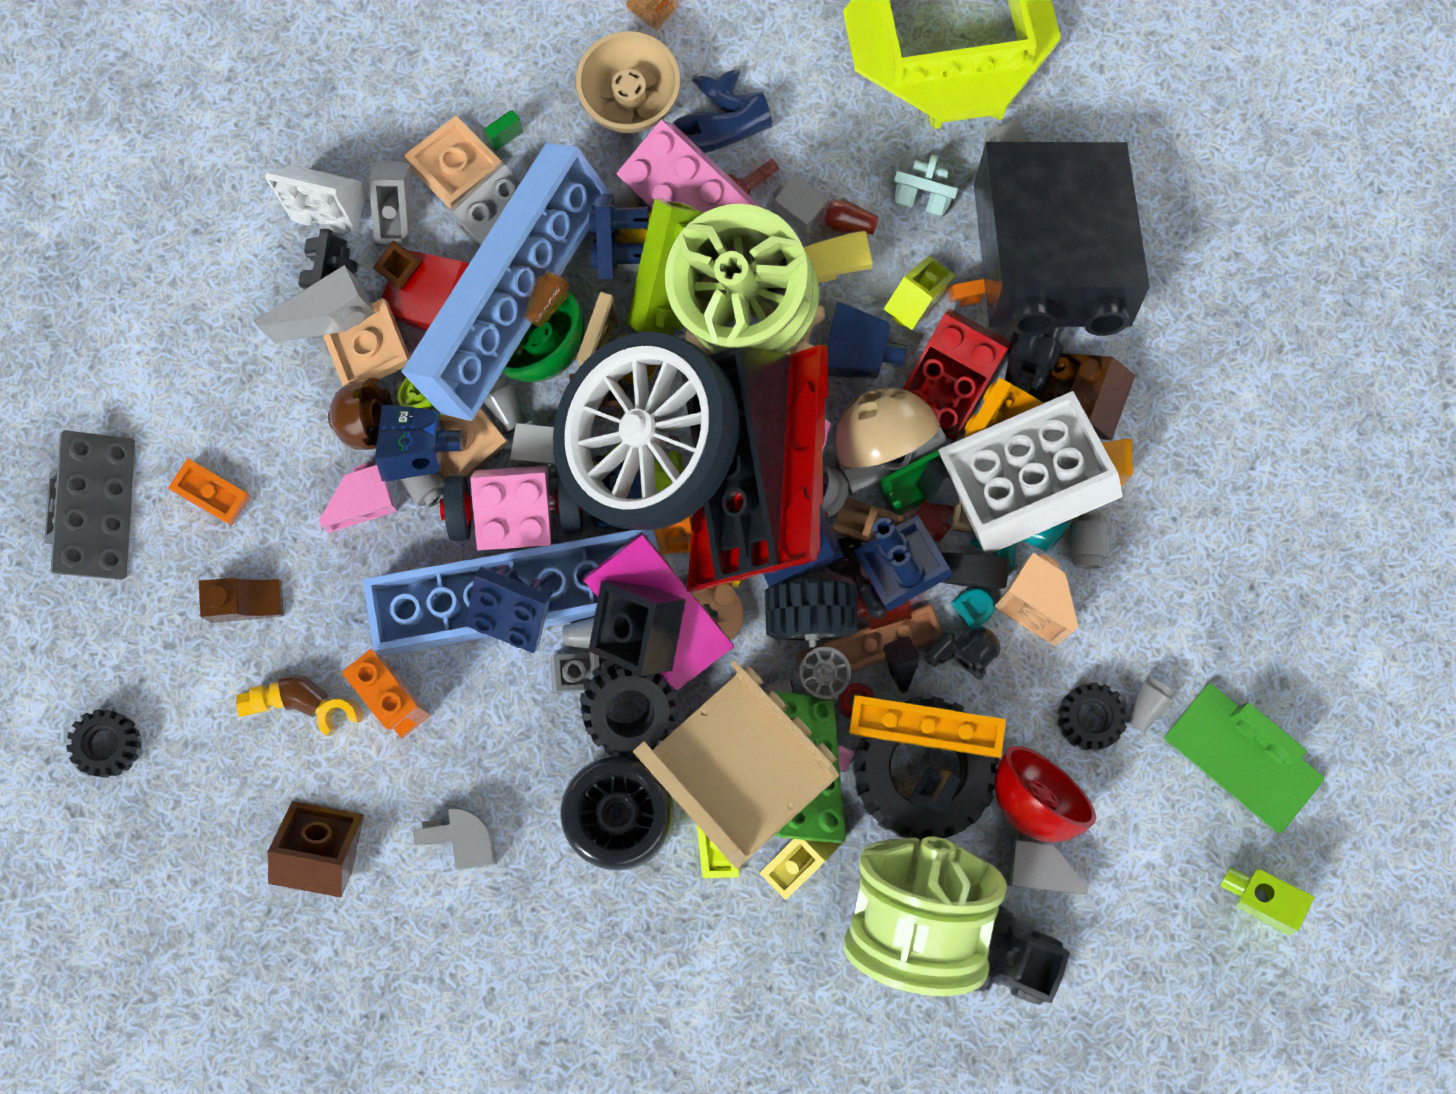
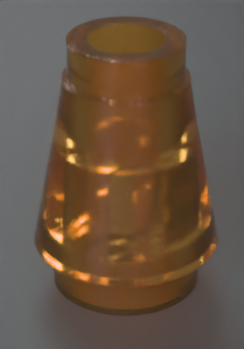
[523,271,571,328]

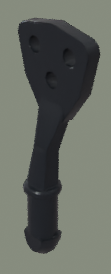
[826,537,886,619]

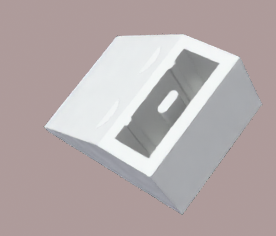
[265,165,367,233]

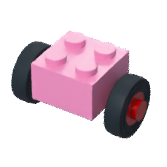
[440,466,585,551]

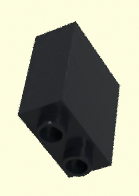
[974,141,1150,336]

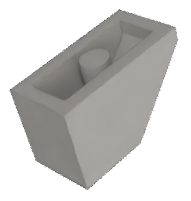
[368,162,413,245]
[1007,834,1088,895]

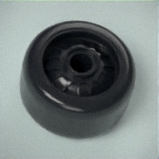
[560,756,674,871]

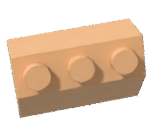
[995,553,1078,647]

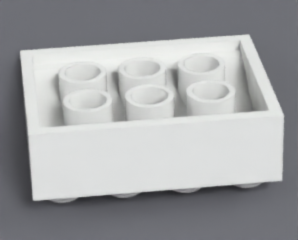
[938,391,1123,555]

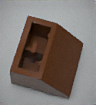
[1039,353,1136,440]

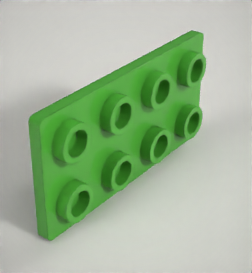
[1164,684,1324,834]
[767,691,846,843]

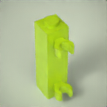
[626,199,703,336]

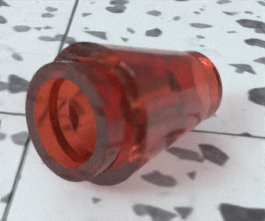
[824,197,879,236]

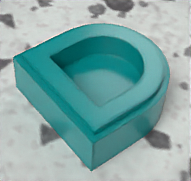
[950,588,995,628]

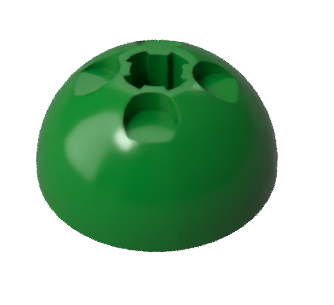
[502,286,585,382]

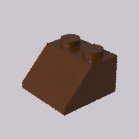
[268,801,364,898]

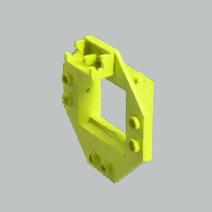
[843,0,1061,129]

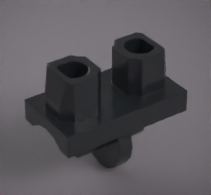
[298,229,358,290]

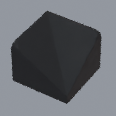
[883,636,920,693]

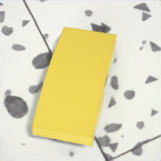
[804,231,873,283]

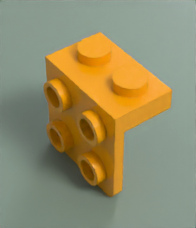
[963,377,1044,439]

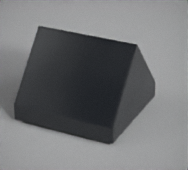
[916,459,959,506]

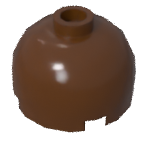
[328,378,393,450]

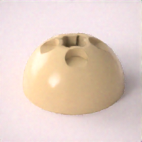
[576,31,680,133]
[834,387,940,468]

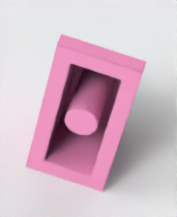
[320,463,397,533]

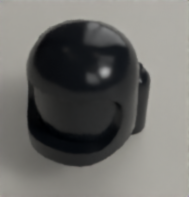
[924,626,1001,680]

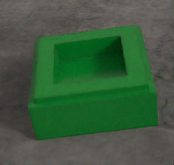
[484,110,523,152]

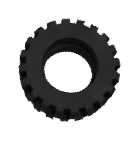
[853,696,999,840]

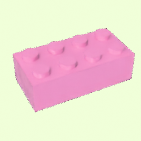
[616,120,762,262]

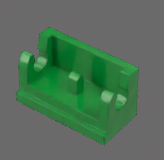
[878,450,948,515]

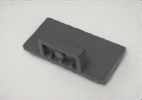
[44,430,135,580]

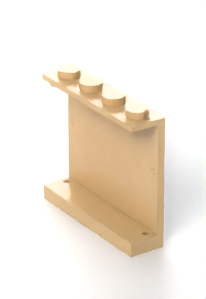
[633,660,840,869]

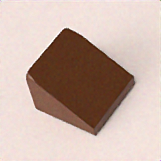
[373,240,422,290]

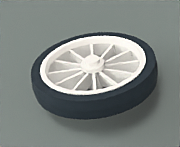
[553,332,739,530]

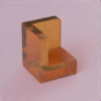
[626,0,678,31]

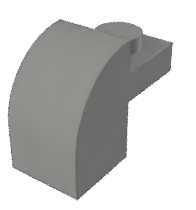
[413,809,497,870]

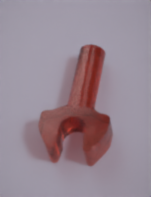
[728,158,779,196]

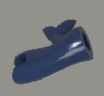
[672,70,773,153]

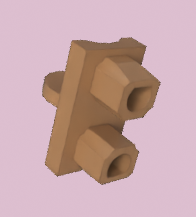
[833,497,906,543]

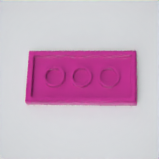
[583,532,734,691]

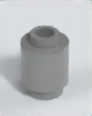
[399,472,445,507]
[1070,514,1108,569]

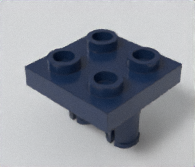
[589,194,649,279]
[854,514,953,612]
[466,565,553,654]

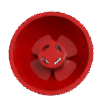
[995,746,1096,842]

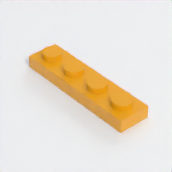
[849,695,1006,758]

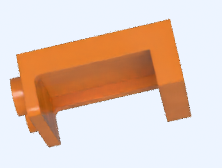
[342,649,431,739]

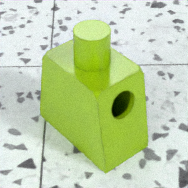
[1220,866,1315,936]

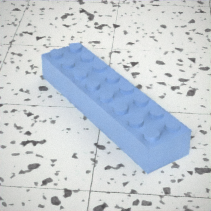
[401,143,611,421]
[363,530,659,657]

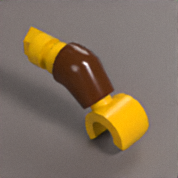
[236,674,363,736]

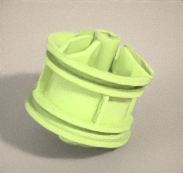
[665,204,819,354]
[843,837,1007,996]

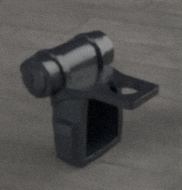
[975,906,1070,1005]

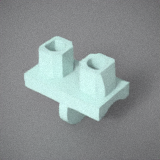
[894,154,958,217]

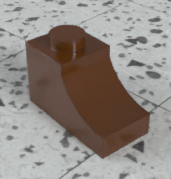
[199,577,284,623]

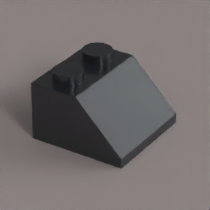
[588,580,686,676]

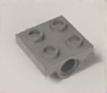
[449,163,520,248]

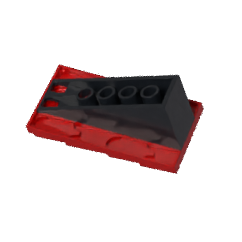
[681,344,828,592]

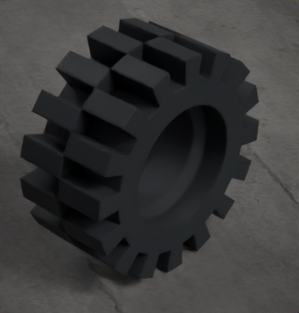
[1057,682,1128,751]
[66,709,141,778]

